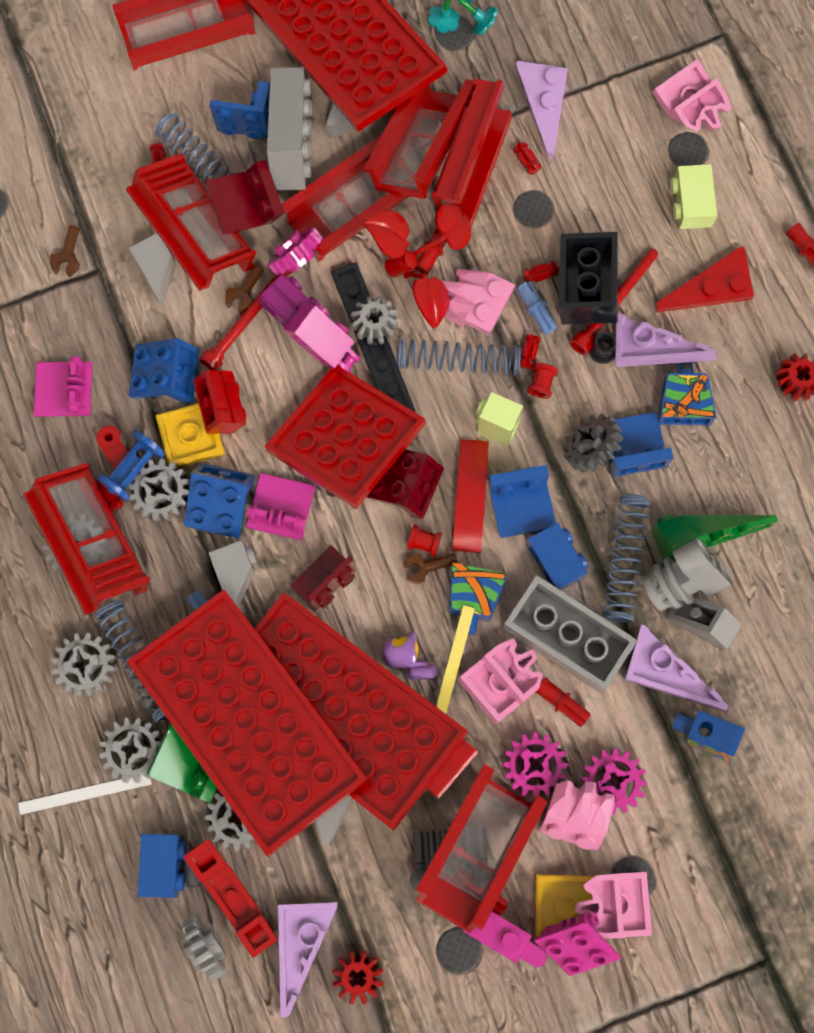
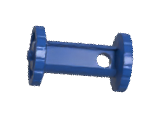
[96,430,165,502]

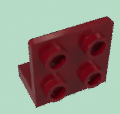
[205,160,285,235]
[366,449,444,520]
[290,545,356,611]

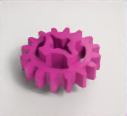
[267,227,323,276]
[502,732,568,798]
[580,748,647,815]

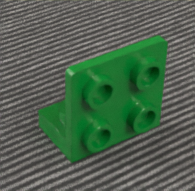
[147,723,217,803]

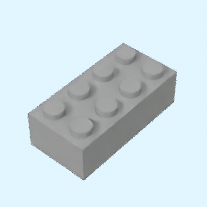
[267,67,313,190]
[503,575,638,694]

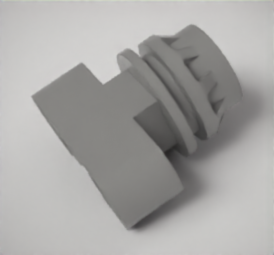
[642,538,732,611]

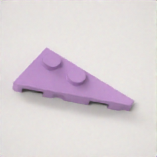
[516,61,568,159]
[615,313,717,367]
[624,624,728,712]
[278,902,338,1017]

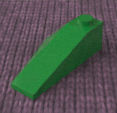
[651,514,778,563]

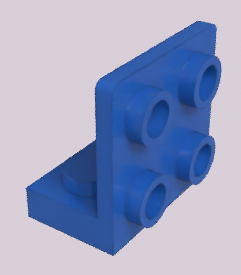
[209,81,270,139]
[129,338,200,403]
[608,412,674,478]
[184,463,256,538]
[488,465,556,538]

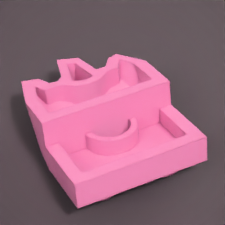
[652,59,732,131]
[441,269,515,336]
[457,638,543,725]
[540,780,615,851]
[574,872,652,939]

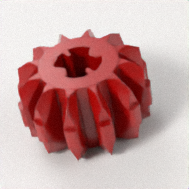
[775,353,814,402]
[332,950,384,1005]

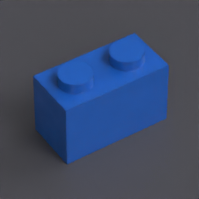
[526,523,589,591]
[138,834,187,898]

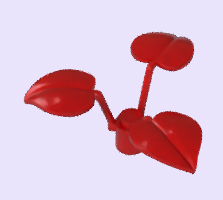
[363,203,471,329]

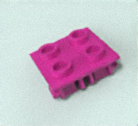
[34,356,93,417]
[246,473,316,541]
[534,912,621,976]

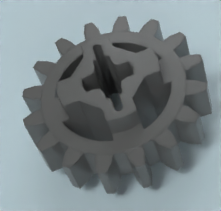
[562,414,624,473]

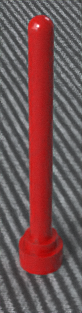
[569,249,658,356]
[199,269,291,370]

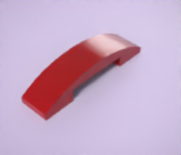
[452,439,489,553]
[183,838,278,958]

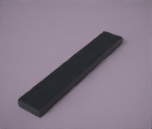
[331,262,416,413]

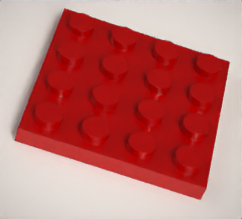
[265,365,426,509]

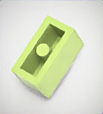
[670,164,717,229]
[475,392,523,447]

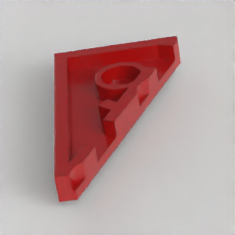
[655,246,754,313]

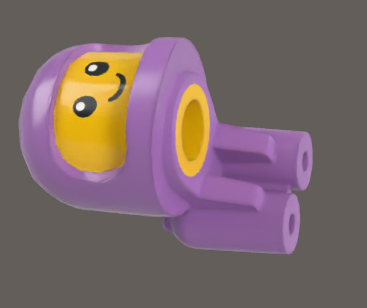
[382,632,437,680]

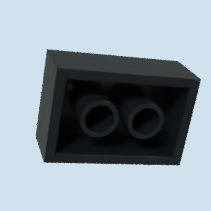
[559,232,619,325]

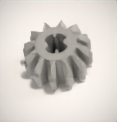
[351,295,399,345]

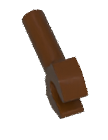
[49,225,80,277]
[225,264,264,315]
[403,553,458,584]

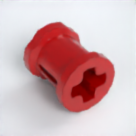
[526,363,558,399]
[407,524,442,557]

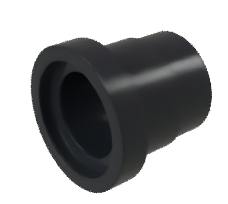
[589,332,616,364]

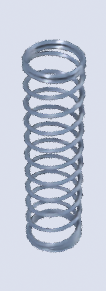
[155,113,236,184]
[398,338,521,376]
[602,494,651,623]
[94,600,167,723]

